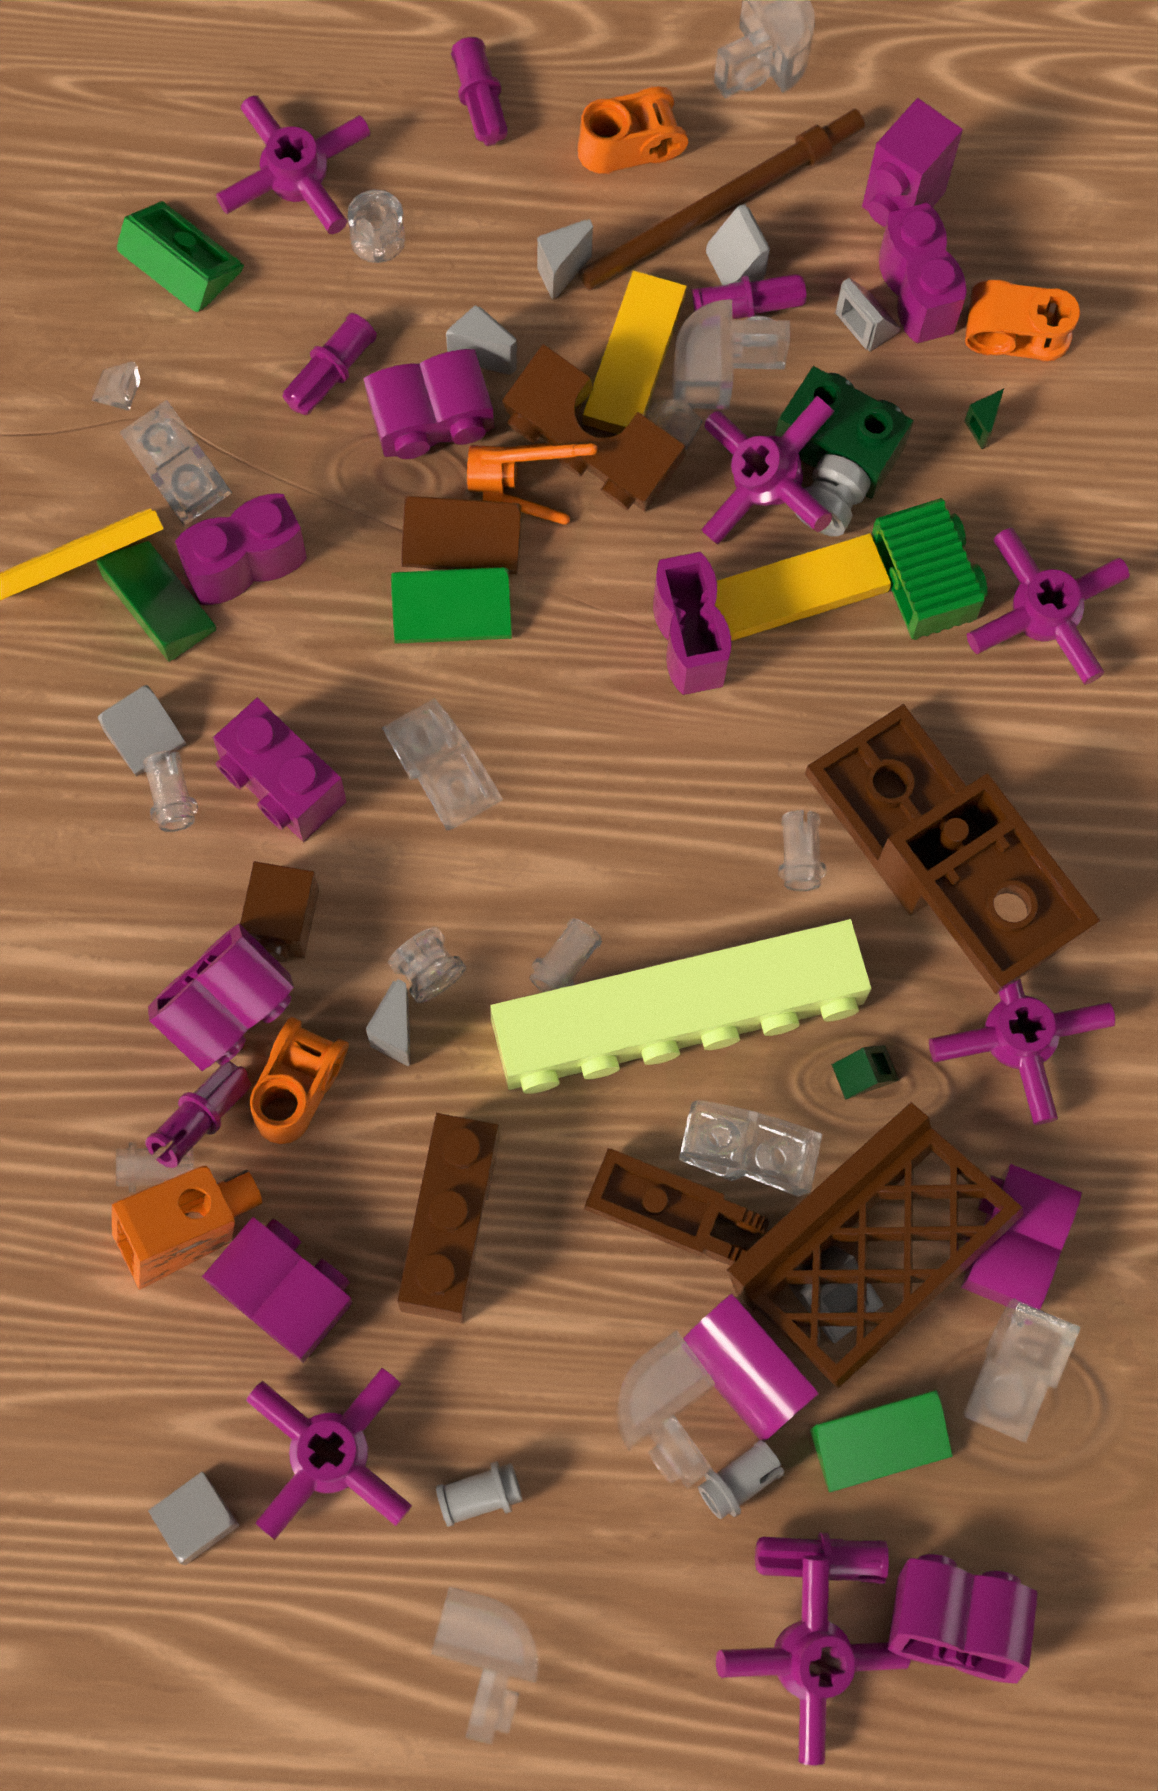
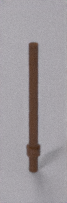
[578,109,865,290]

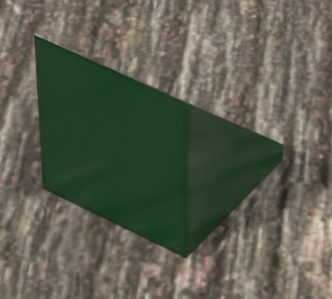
[964,389,1004,449]
[831,1045,899,1100]

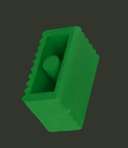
[871,498,988,640]

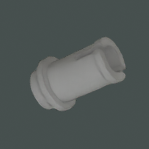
[698,1440,785,1519]
[436,1461,523,1527]

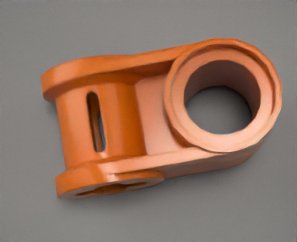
[578,86,689,174]
[965,280,1080,361]
[250,1017,349,1144]

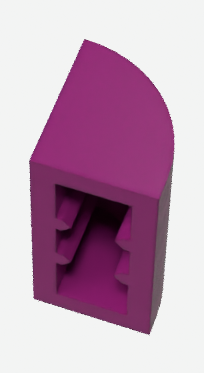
[679,1293,819,1442]

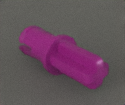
[451,37,508,146]
[692,274,807,326]
[282,313,377,415]
[145,1061,251,1168]
[755,1532,889,1584]

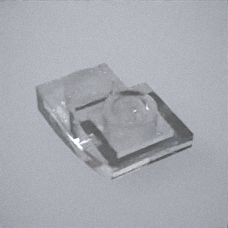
[120,400,232,526]
[382,698,503,831]
[679,1100,822,1197]

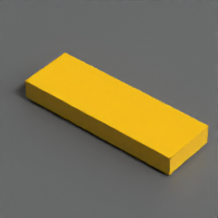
[582,271,687,434]
[0,508,163,601]
[715,533,891,641]

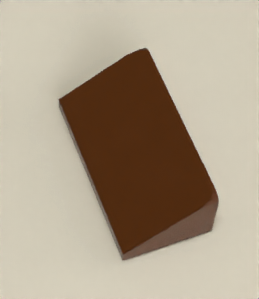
[401,496,522,575]

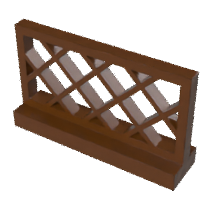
[727,1102,1024,1388]

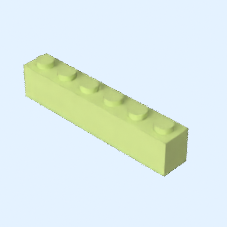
[490,919,872,1094]

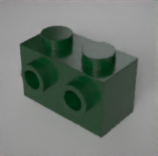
[775,366,914,499]

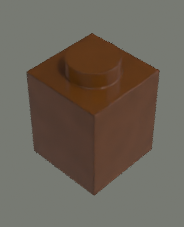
[240,861,319,962]

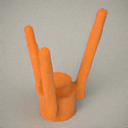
[467,443,598,525]

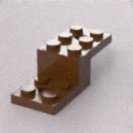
[805,704,1101,994]

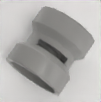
[795,455,871,536]

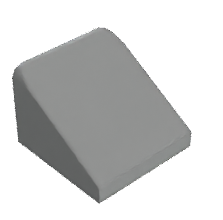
[706,204,770,285]
[537,219,593,299]
[835,278,900,352]
[446,305,517,375]
[98,685,186,777]
[366,979,410,1066]
[788,1246,884,1343]
[148,1471,240,1565]

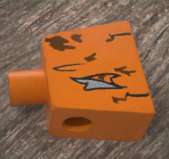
[112,1165,263,1290]

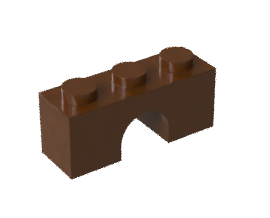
[502,344,686,512]
[397,1113,500,1324]

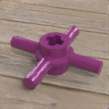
[216,95,371,234]
[701,396,834,545]
[967,527,1130,685]
[929,979,1115,1125]
[246,1368,413,1540]
[716,1555,911,1766]

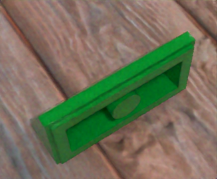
[117,201,244,312]
[96,541,217,662]
[391,568,512,644]
[810,1390,953,1493]

